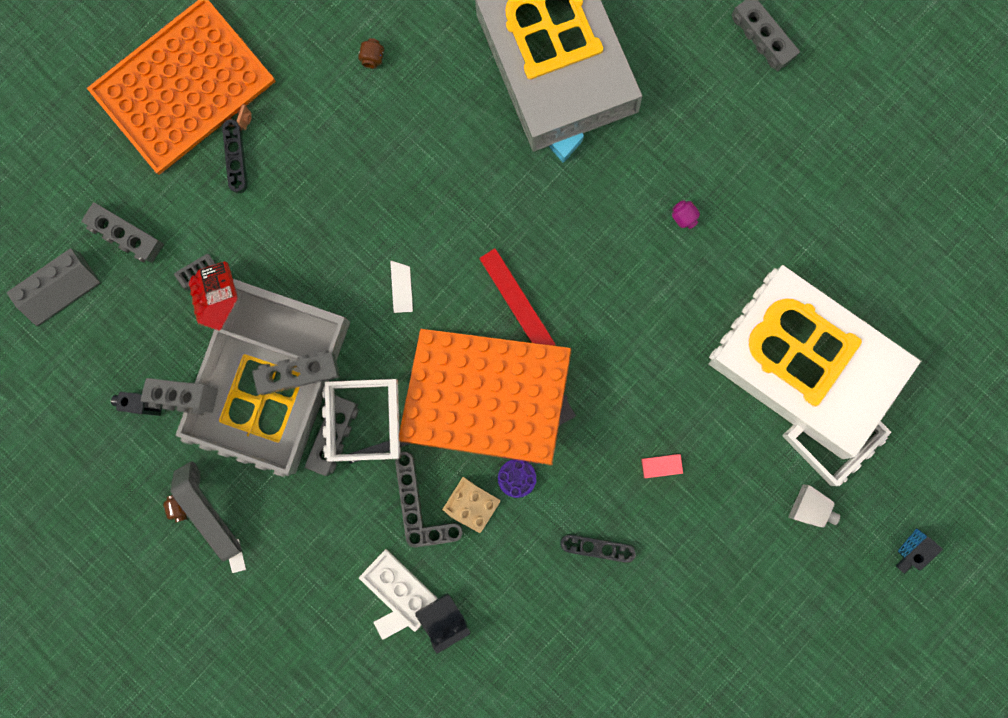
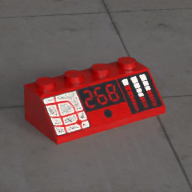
[189,261,238,331]

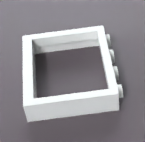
[322,379,400,461]
[782,421,891,486]

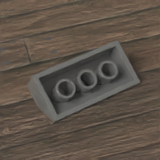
[6,248,101,326]

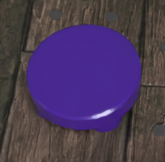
[498,459,536,498]

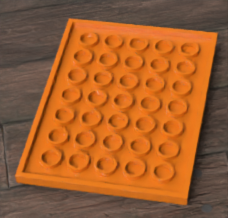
[87,0,276,175]
[399,329,571,465]

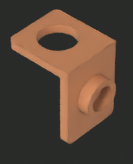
[230,104,251,131]

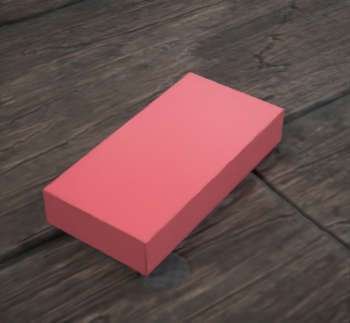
[641,454,683,478]

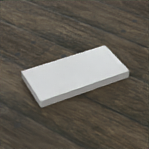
[359,549,438,632]

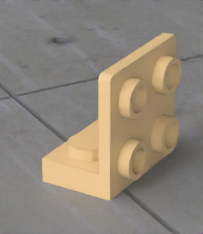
[442,477,500,533]

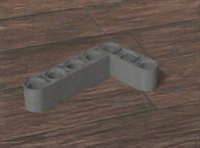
[395,452,463,547]
[171,461,242,562]

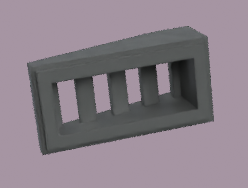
[174,254,215,291]

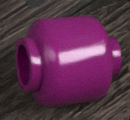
[671,200,700,229]

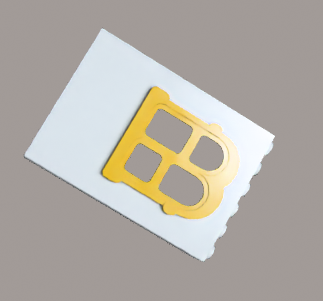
[709,265,921,459]

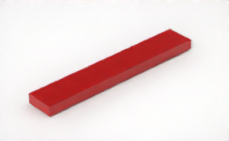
[479,249,556,346]

